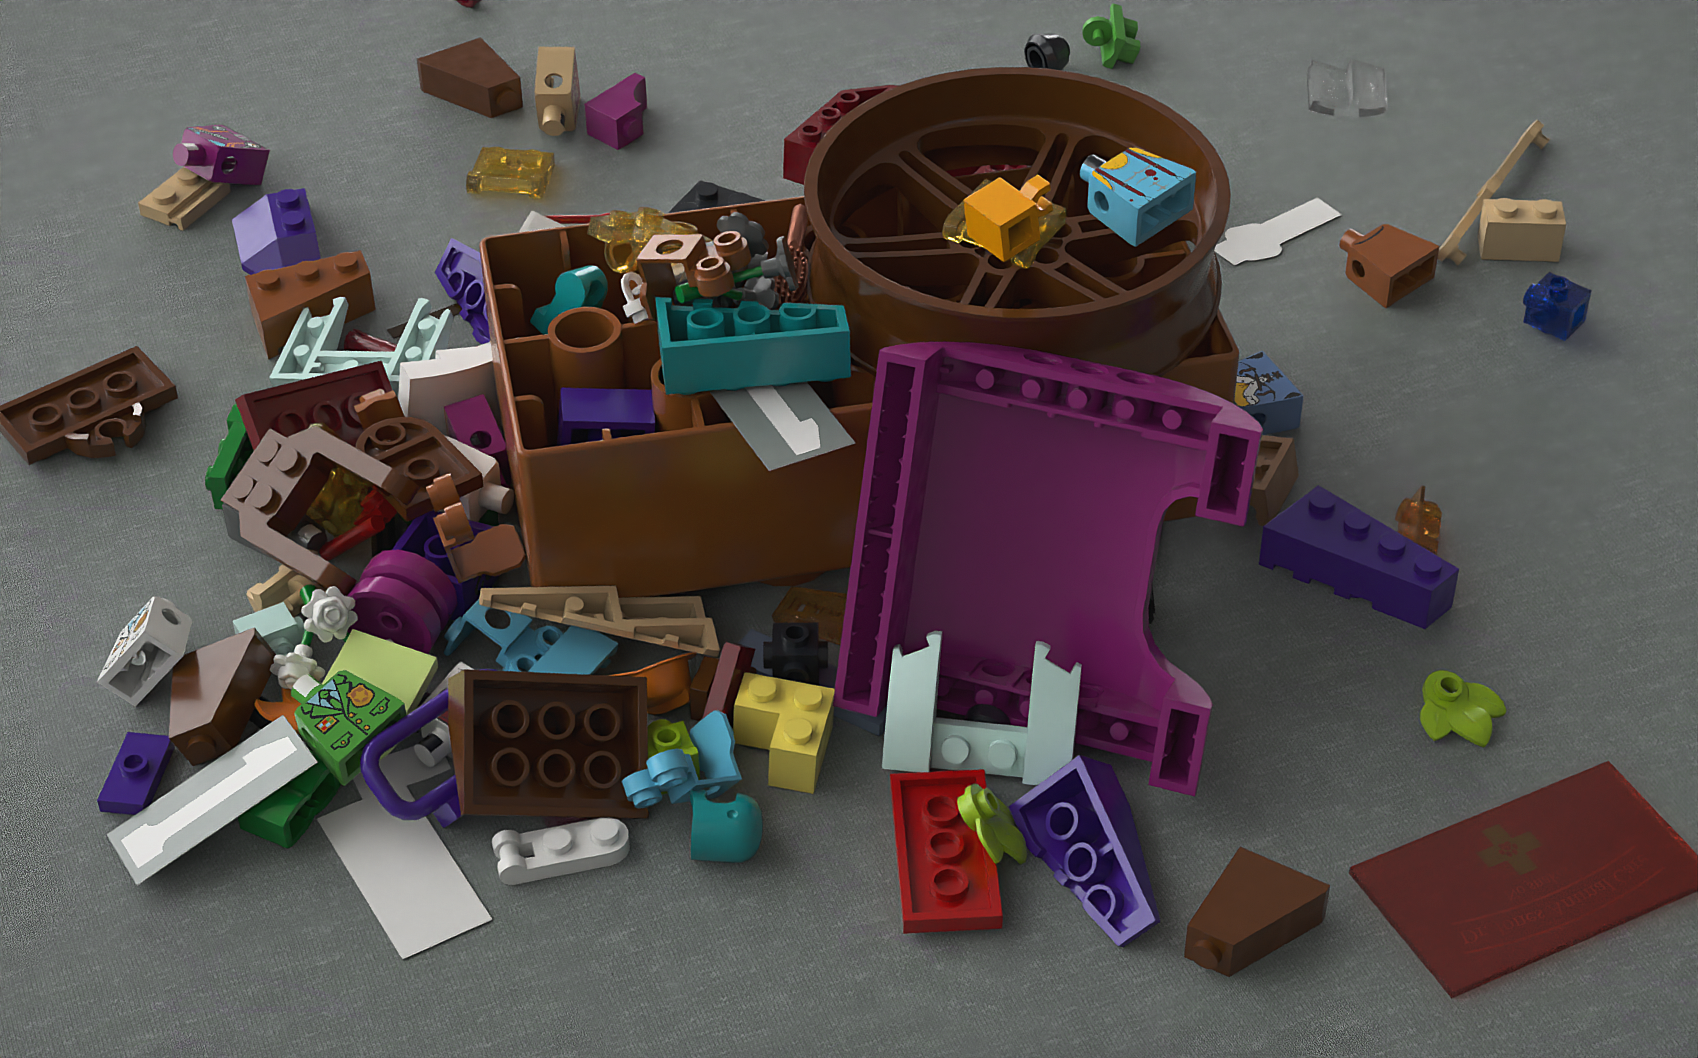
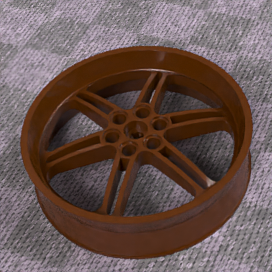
[804,67,1231,377]

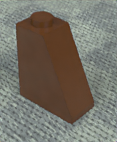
[417,37,523,118]
[169,627,276,766]
[1184,846,1330,977]

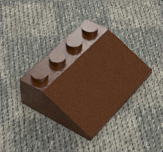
[448,669,649,819]

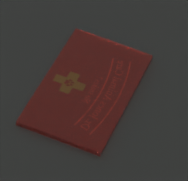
[1349,761,1698,998]

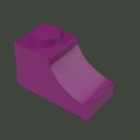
[584,73,647,150]

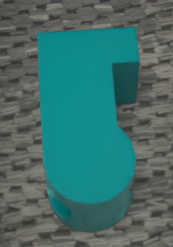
[530,265,608,335]

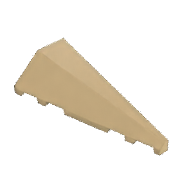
[479,586,720,657]

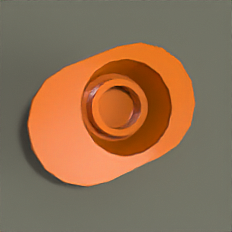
[609,652,697,715]

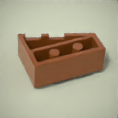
[245,250,376,359]

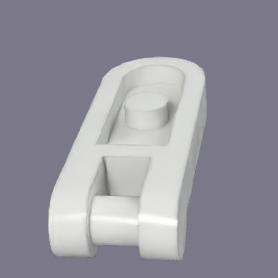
[492,817,630,885]

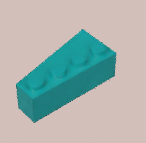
[655,297,851,395]

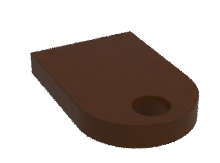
[355,417,484,522]

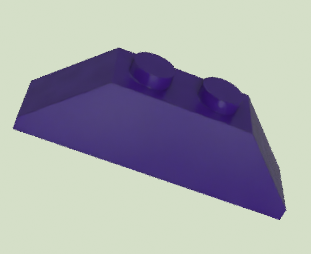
[232,188,321,275]

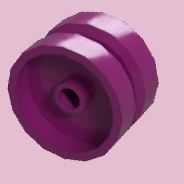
[347,550,458,654]

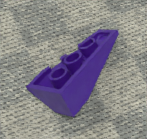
[434,238,490,344]

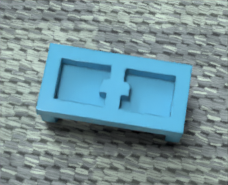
[528,625,618,675]

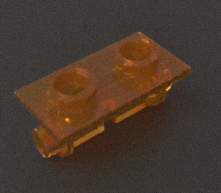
[1395,485,1442,555]

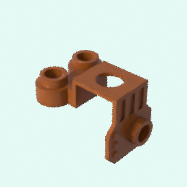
[636,231,751,322]
[426,473,526,583]

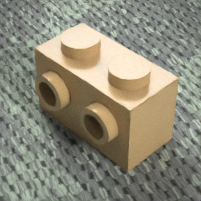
[1477,198,1566,262]

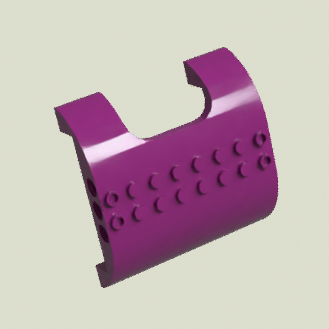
[833,342,1263,797]

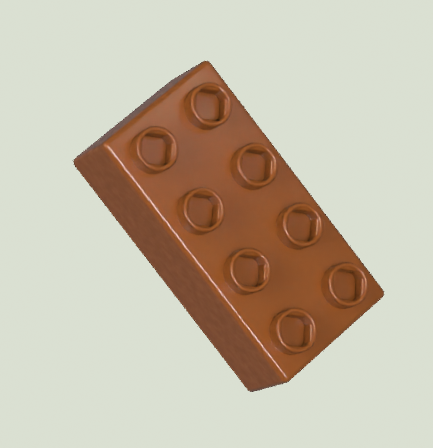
[479,167,1239,598]

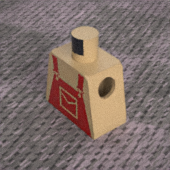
[535,47,581,136]

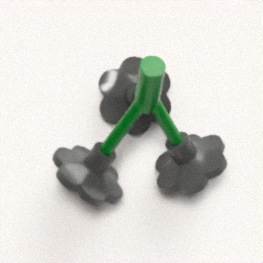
[675,212,799,310]

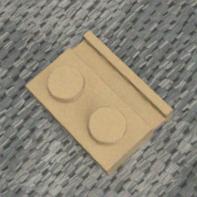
[138,167,231,231]

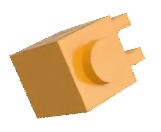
[963,175,1053,262]

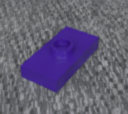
[97,732,175,815]

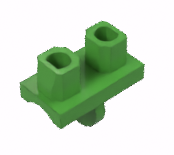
[1082,3,1141,69]

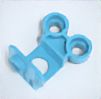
[444,599,563,672]
[622,710,742,808]

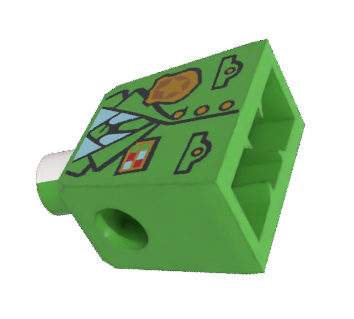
[291,670,407,786]

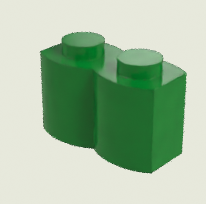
[237,750,341,849]

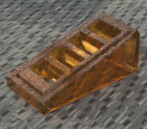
[771,586,847,646]

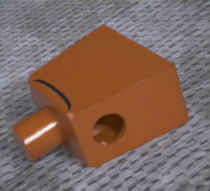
[1339,224,1440,308]

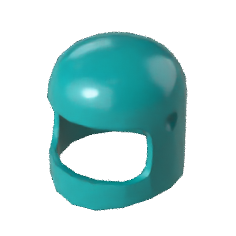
[690,790,763,863]

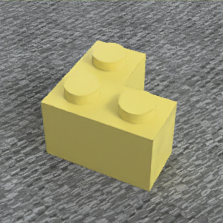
[733,672,835,794]

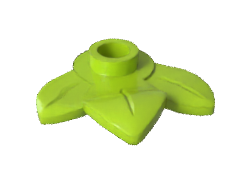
[1420,670,1506,748]
[957,784,1027,865]

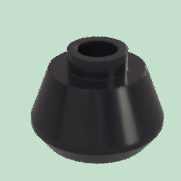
[1024,33,1070,71]

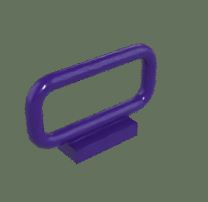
[360,669,498,829]

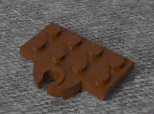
[0,346,178,465]

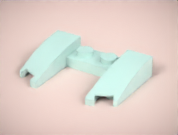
[269,297,453,398]
[882,631,1082,785]

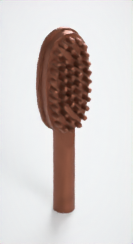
[772,205,808,310]

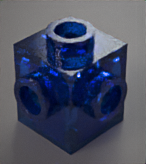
[1523,272,1592,341]

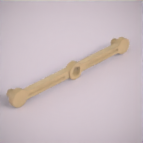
[1438,119,1550,266]

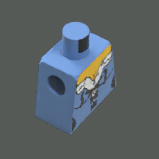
[1234,351,1303,435]

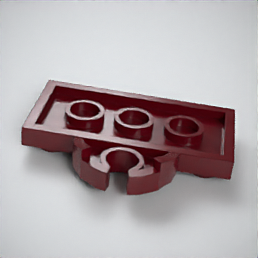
[235,360,392,502]

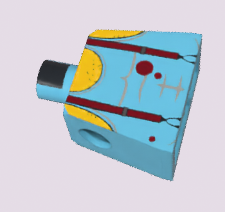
[1080,148,1196,247]

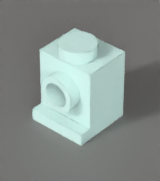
[233,602,305,656]

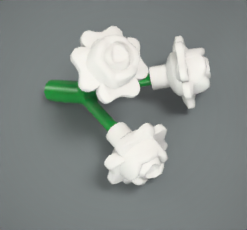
[270,584,394,690]

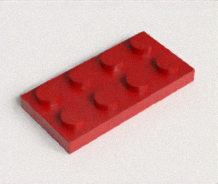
[890,769,1003,934]

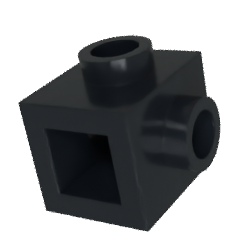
[763,622,828,686]

